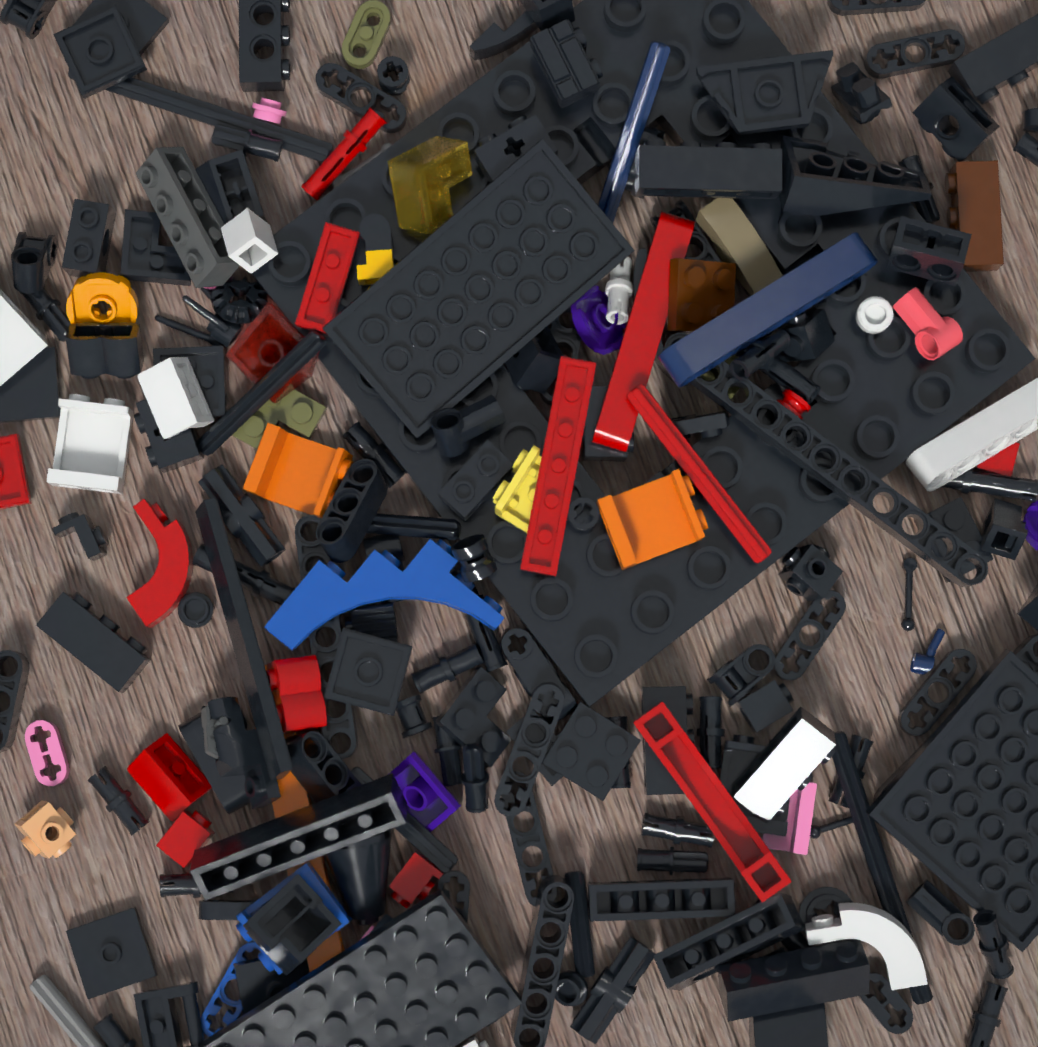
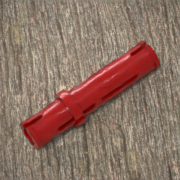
[301,108,387,201]

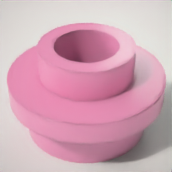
[252,97,287,124]

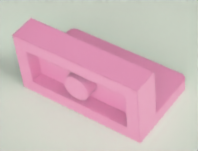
[762,782,817,855]

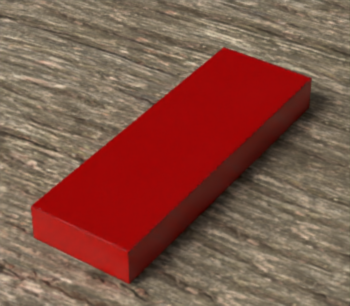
[295,222,360,335]

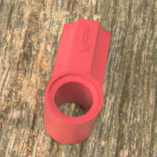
[892,287,963,360]

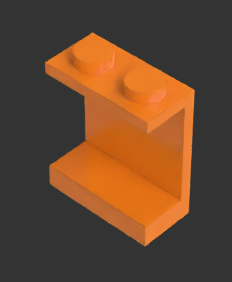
[243,423,354,519]
[596,469,708,570]

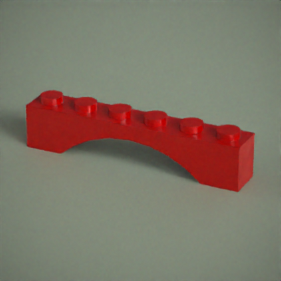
[633,700,792,903]

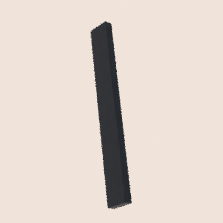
[195,498,293,781]

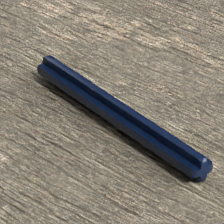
[597,41,670,223]

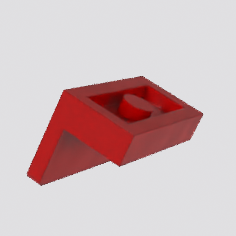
[127,733,212,822]

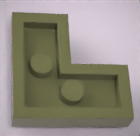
[232,373,327,449]

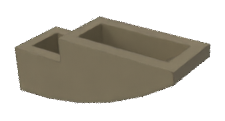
[696,198,783,296]

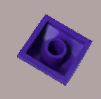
[388,751,461,832]

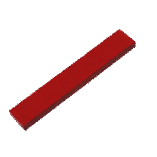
[520,356,596,577]

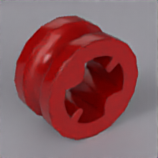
[777,389,811,420]

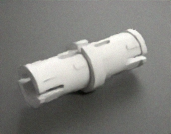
[605,257,633,325]

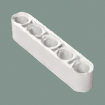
[906,378,1038,492]

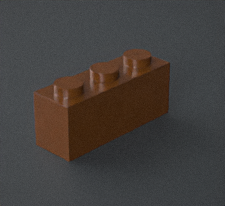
[945,160,1004,272]

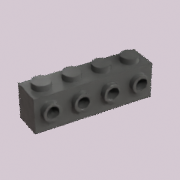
[136,147,240,288]

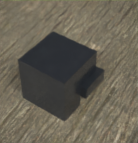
[243,874,342,976]

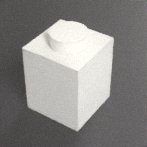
[221,207,278,274]

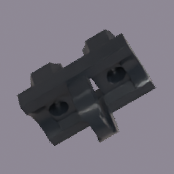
[831,62,892,124]

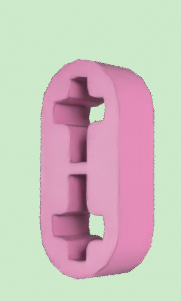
[25,720,70,786]

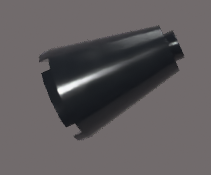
[325,829,392,925]

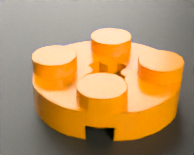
[66,272,139,325]

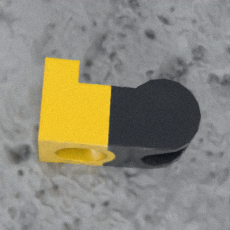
[357,213,394,285]

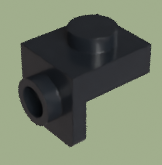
[52,512,108,561]

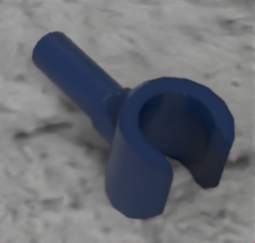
[910,629,945,675]

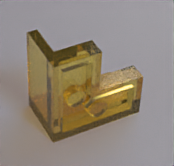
[388,136,473,234]

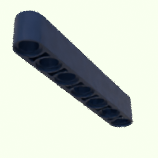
[658,232,878,388]

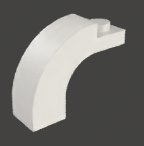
[805,902,928,990]

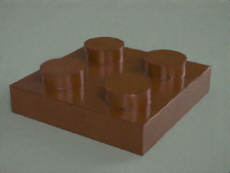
[667,258,736,332]

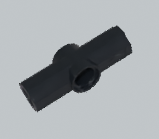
[198,465,286,567]
[570,936,656,1044]

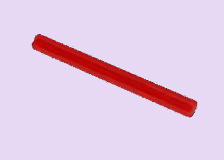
[627,384,772,563]

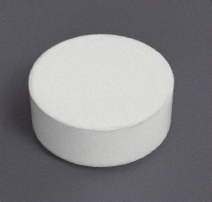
[856,296,893,334]

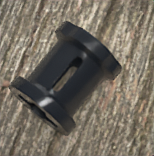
[377,56,410,96]
[396,694,433,739]

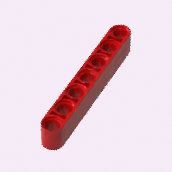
[592,211,695,452]

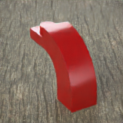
[126,499,193,628]

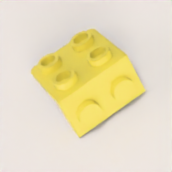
[493,445,542,533]

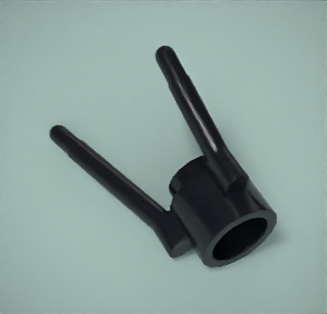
[155,288,244,348]

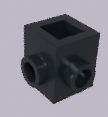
[778,544,843,601]

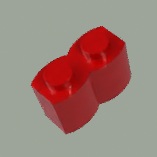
[266,655,327,734]

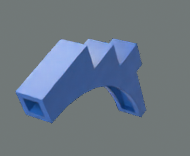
[264,539,505,652]

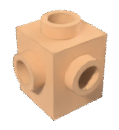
[15,800,76,859]

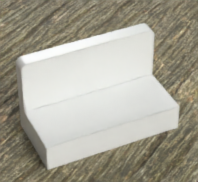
[137,357,214,439]

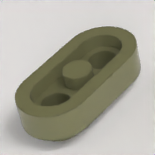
[342,0,391,69]

